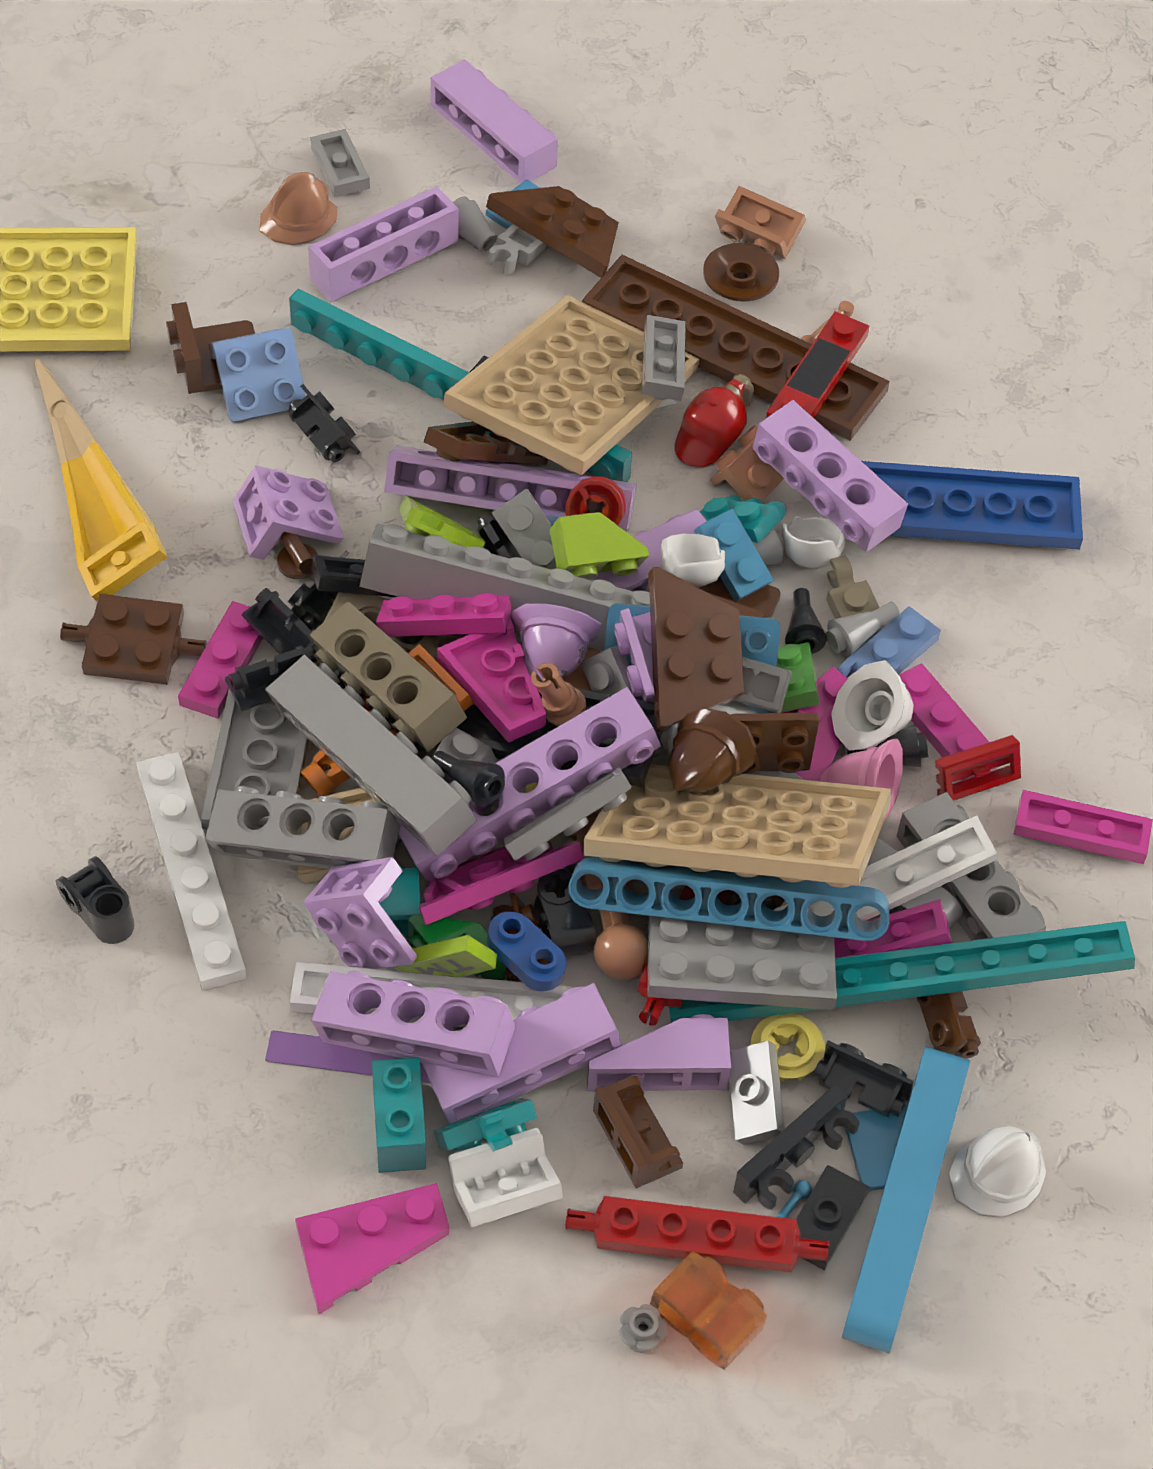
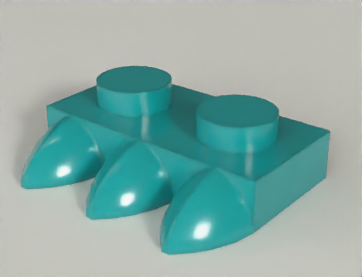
[700,495,786,543]

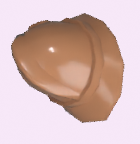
[260,172,338,245]

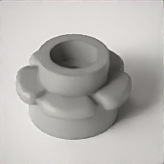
[619,1304,668,1353]

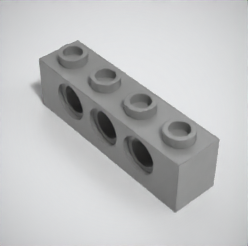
[205,786,400,869]
[896,792,1046,941]

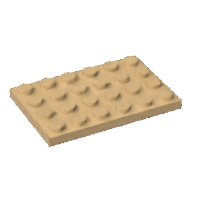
[443,295,699,475]
[584,764,891,888]

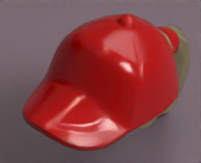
[674,374,754,467]

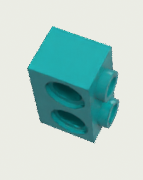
[372,1057,426,1173]

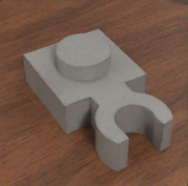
[487,224,546,275]

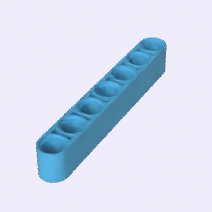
[568,856,890,941]
[841,1046,970,1353]

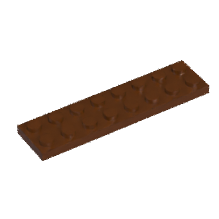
[582,254,890,441]

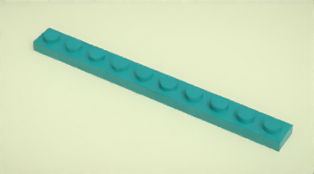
[289,289,632,482]
[669,921,1135,1023]

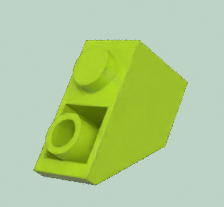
[549,512,649,580]

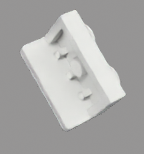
[448,1128,563,1227]

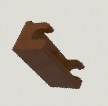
[593,1076,683,1189]

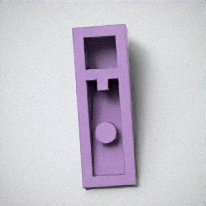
[587,1014,731,1091]

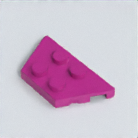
[419,841,584,925]

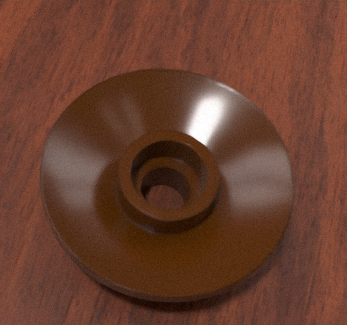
[703,243,779,302]

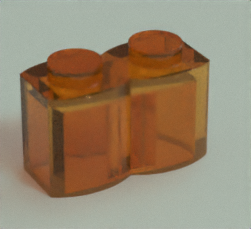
[650,1251,767,1370]

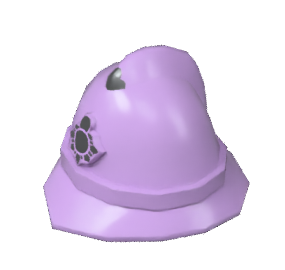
[511,604,602,680]

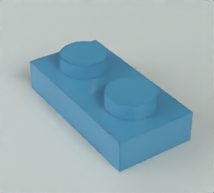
[694,508,774,602]

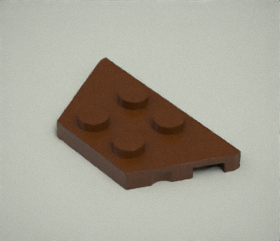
[486,186,619,278]
[648,567,744,732]

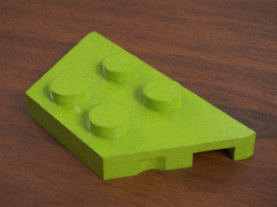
[398,495,485,548]

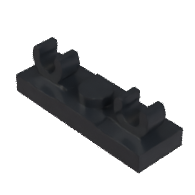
[733,1084,860,1210]

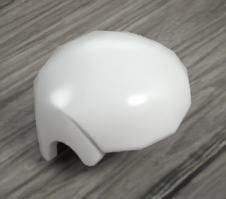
[782,516,846,569]
[661,533,725,588]

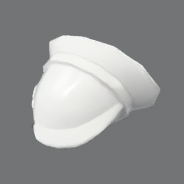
[831,660,914,751]
[949,1125,1046,1217]

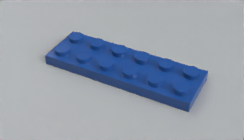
[861,461,1083,550]

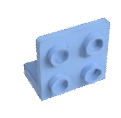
[208,327,306,422]

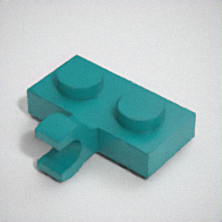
[433,1098,537,1153]

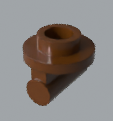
[277,532,318,579]

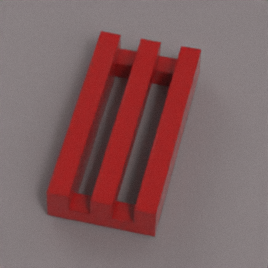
[935,735,1021,801]

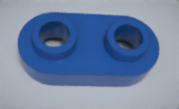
[487,912,567,991]

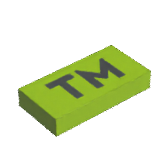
[394,935,497,978]

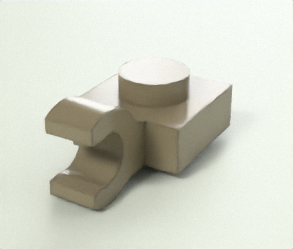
[826,555,880,619]

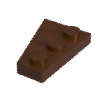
[423,421,549,465]

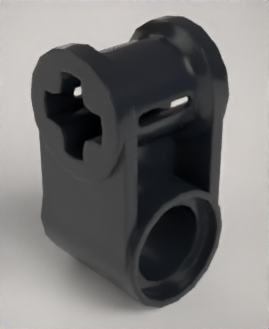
[55,856,134,944]
[534,869,597,957]

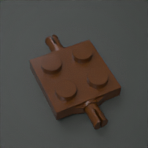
[60,594,207,685]

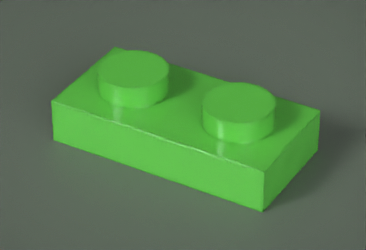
[776,642,820,713]

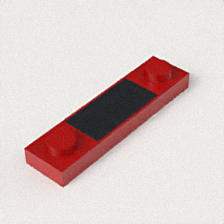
[766,311,870,418]

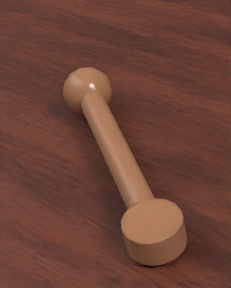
[801,301,854,344]

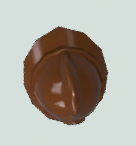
[669,708,756,794]

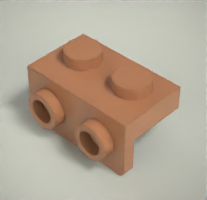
[715,186,806,259]
[709,425,784,501]

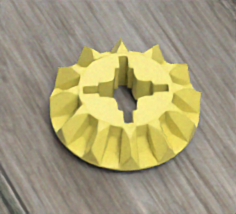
[750,1013,825,1083]

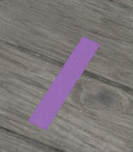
[265,1030,431,1083]

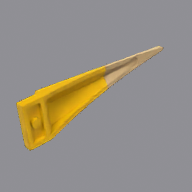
[34,359,168,601]

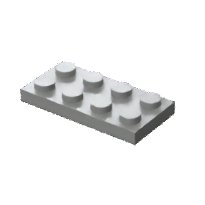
[201,689,309,830]
[647,916,837,1010]

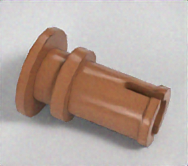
[531,663,586,727]

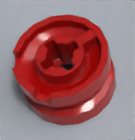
[565,476,626,526]

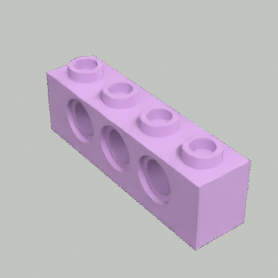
[308,186,459,302]
[752,400,908,552]
[311,971,516,1077]

